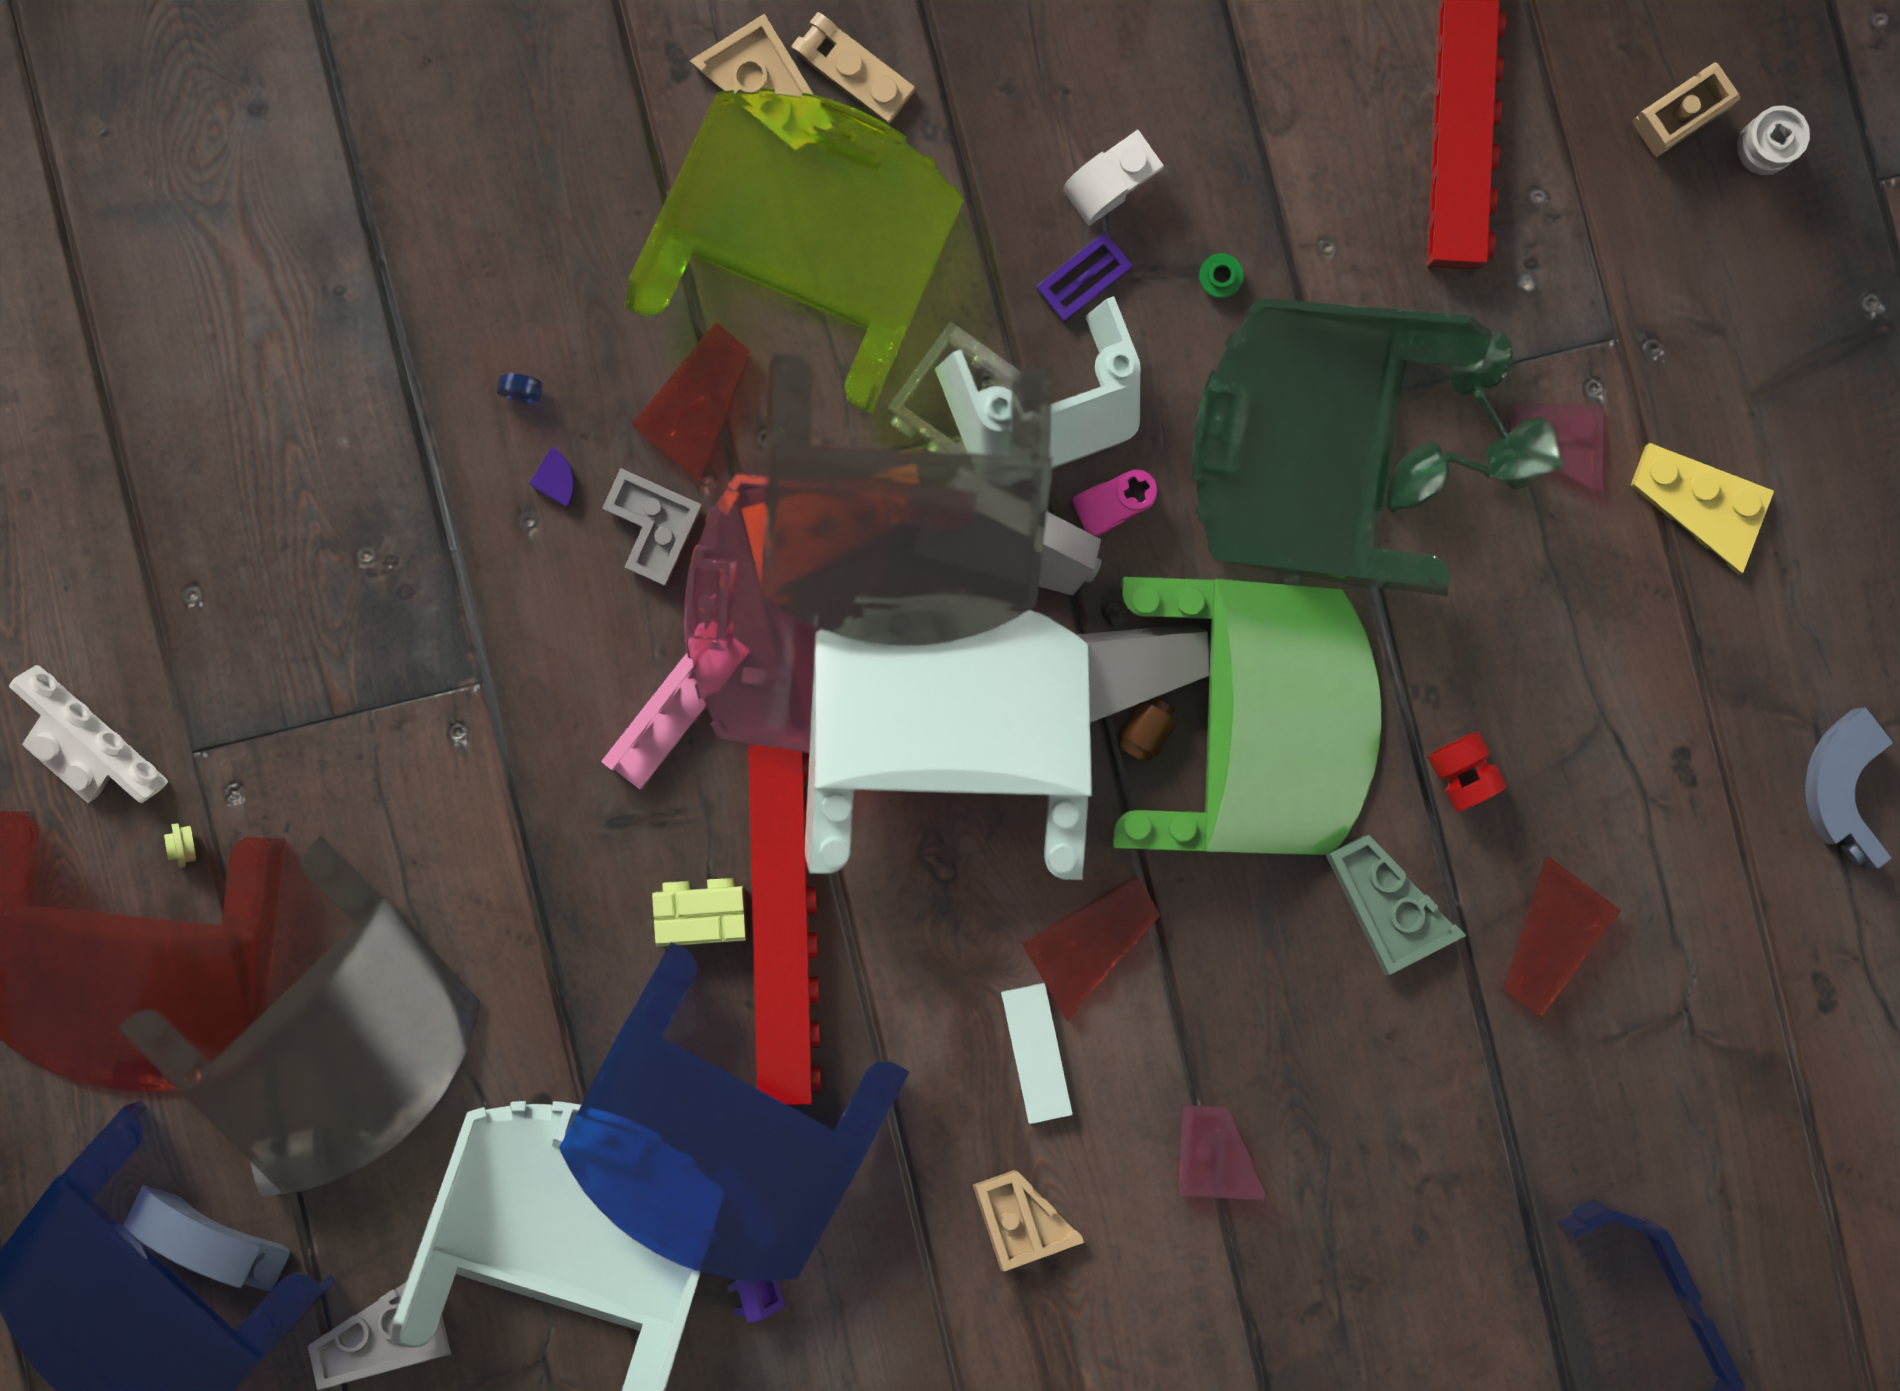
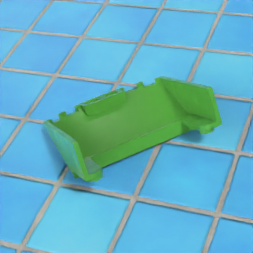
[1110,577,1381,855]

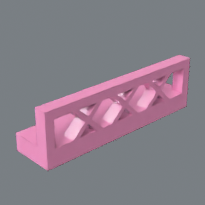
[601,620,751,790]

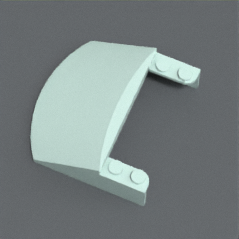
[805,593,1091,880]
[391,1101,725,1391]

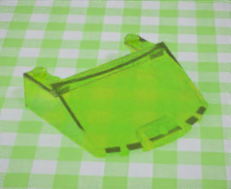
[625,88,964,414]

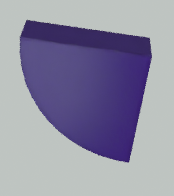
[529,446,574,508]

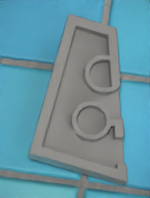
[308,1281,451,1390]

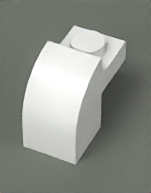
[1063,130,1164,227]

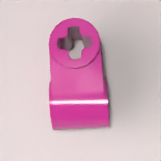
[1070,469,1157,537]

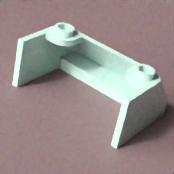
[935,296,1140,487]

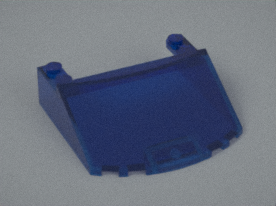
[559,942,909,1282]
[0,1100,337,1391]

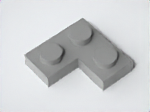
[602,468,703,587]

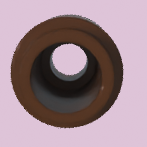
[1117,697,1179,764]

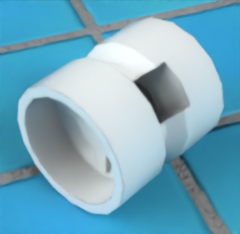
[1737,106,1810,175]

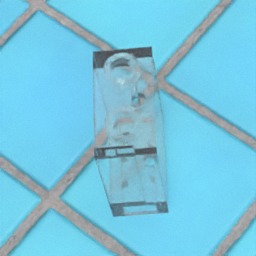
[887,321,1023,464]

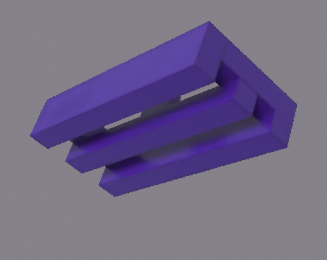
[1036,232,1133,323]

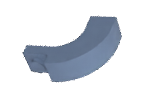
[1805,707,1893,869]
[123,1185,291,1292]

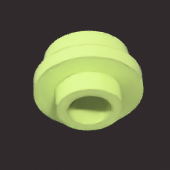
[164,823,196,868]

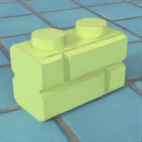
[652,878,748,947]

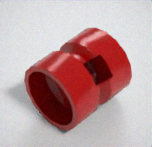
[1427,731,1508,812]

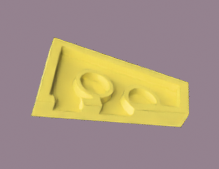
[1630,443,1774,575]

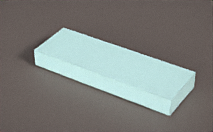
[1001,983,1073,1124]

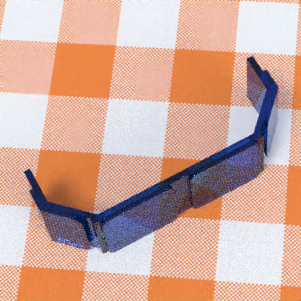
[1557,1199,1745,1391]

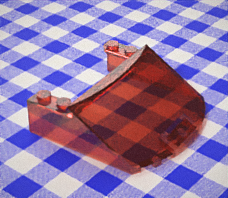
[0,810,285,1091]

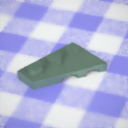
[1326,835,1466,975]

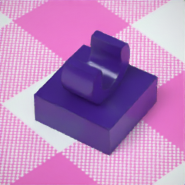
[727,1264,786,1323]

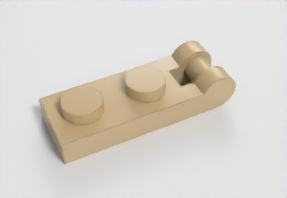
[790,12,915,125]

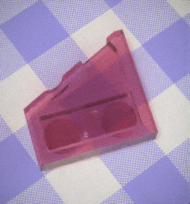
[1511,403,1604,492]
[1178,1104,1265,1200]

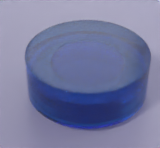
[496,373,543,402]

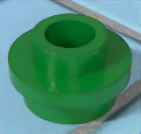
[1199,253,1244,298]

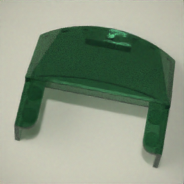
[1192,298,1492,596]

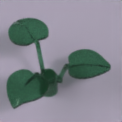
[1387,331,1564,513]

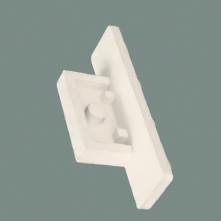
[9,665,168,803]

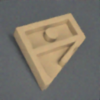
[973,1170,1084,1271]

